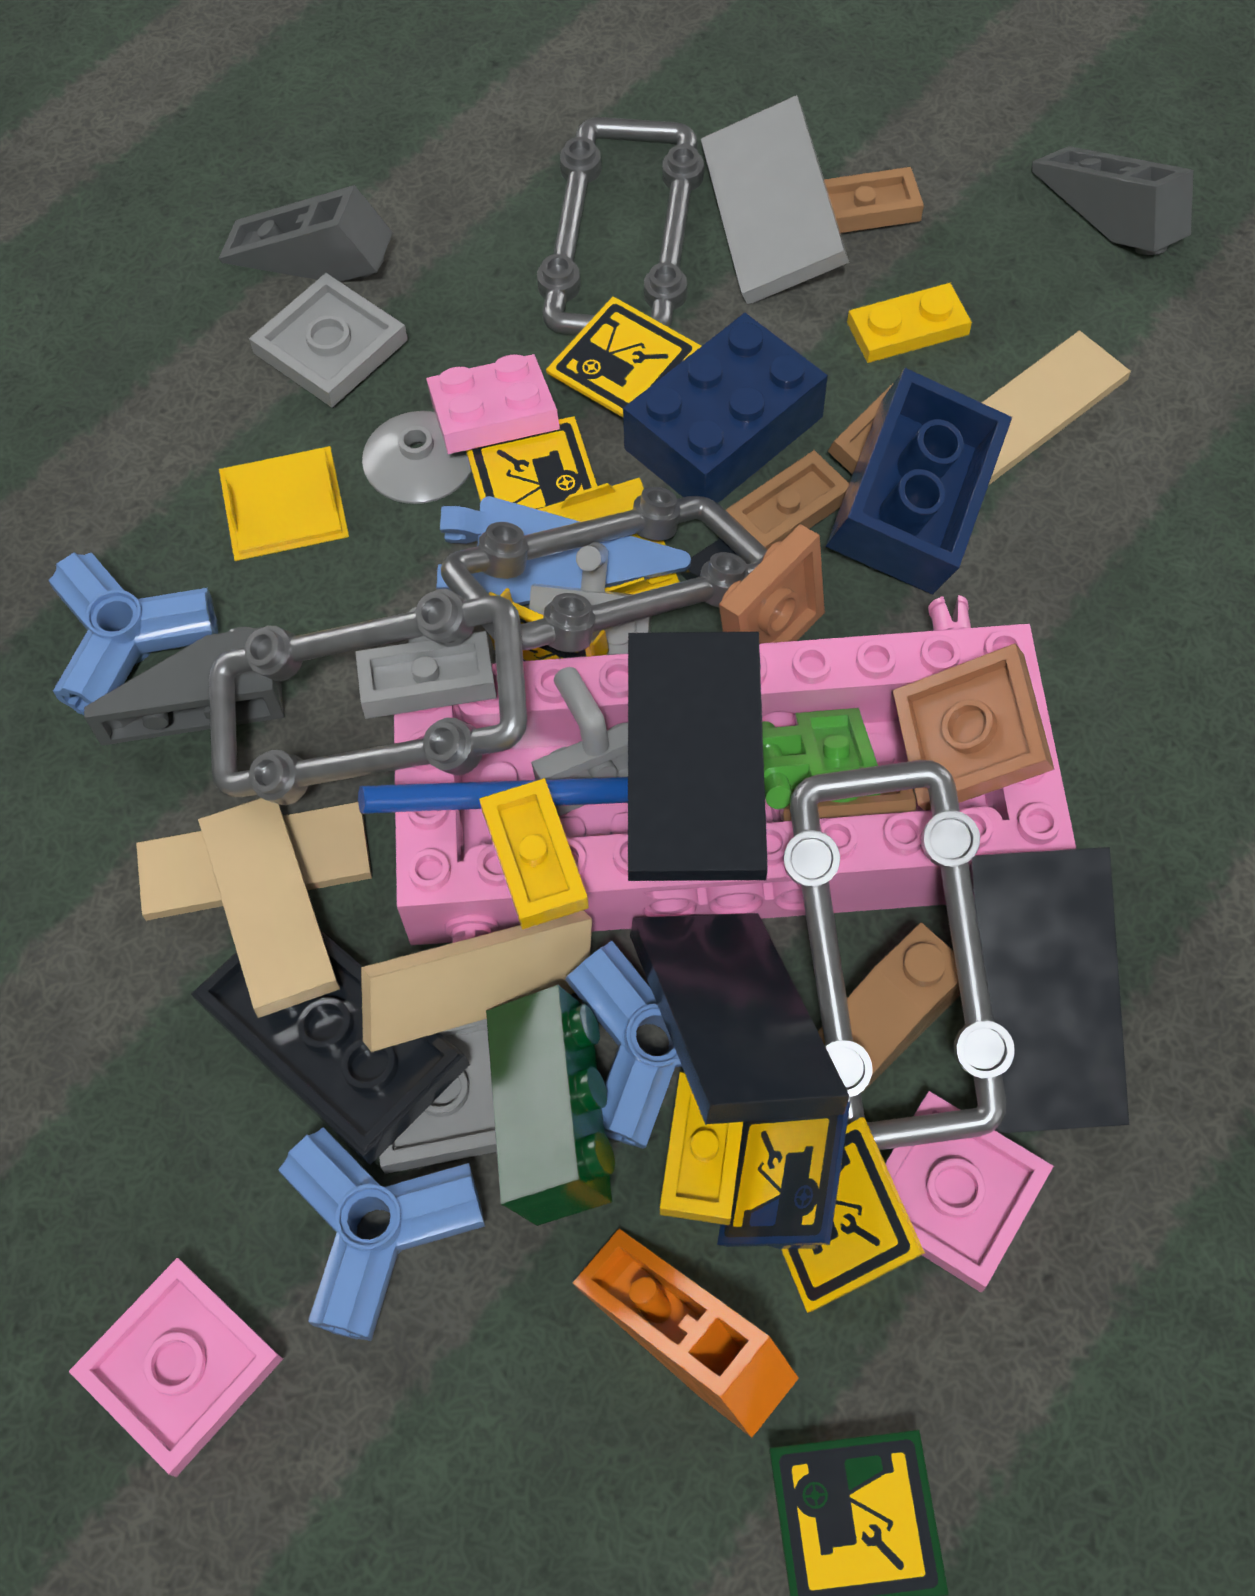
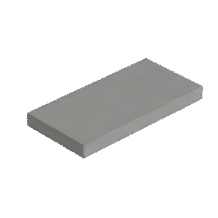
[701,95,849,304]

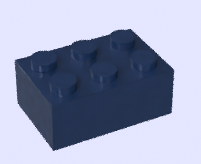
[623,313,828,503]
[825,368,1012,595]

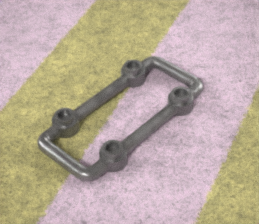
[537,117,704,336]
[441,487,767,652]
[209,589,527,805]
[784,760,1014,1150]

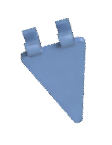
[436,496,691,605]

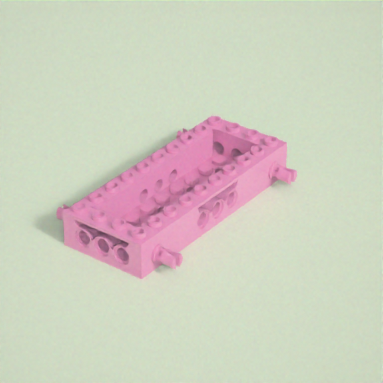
[394,595,1076,945]

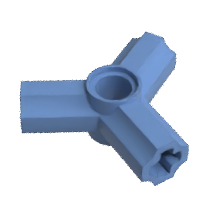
[49,552,218,715]
[565,941,682,1149]
[278,1127,485,1341]

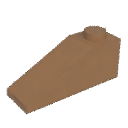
[818,922,961,1093]

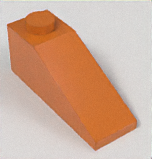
[573,1229,799,1438]

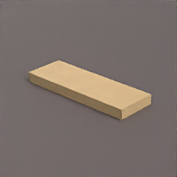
[982,330,1131,485]
[198,798,340,1018]
[136,802,372,921]
[361,910,592,1052]

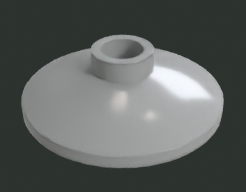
[362,411,472,504]

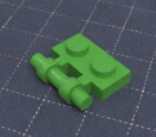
[762,708,880,809]

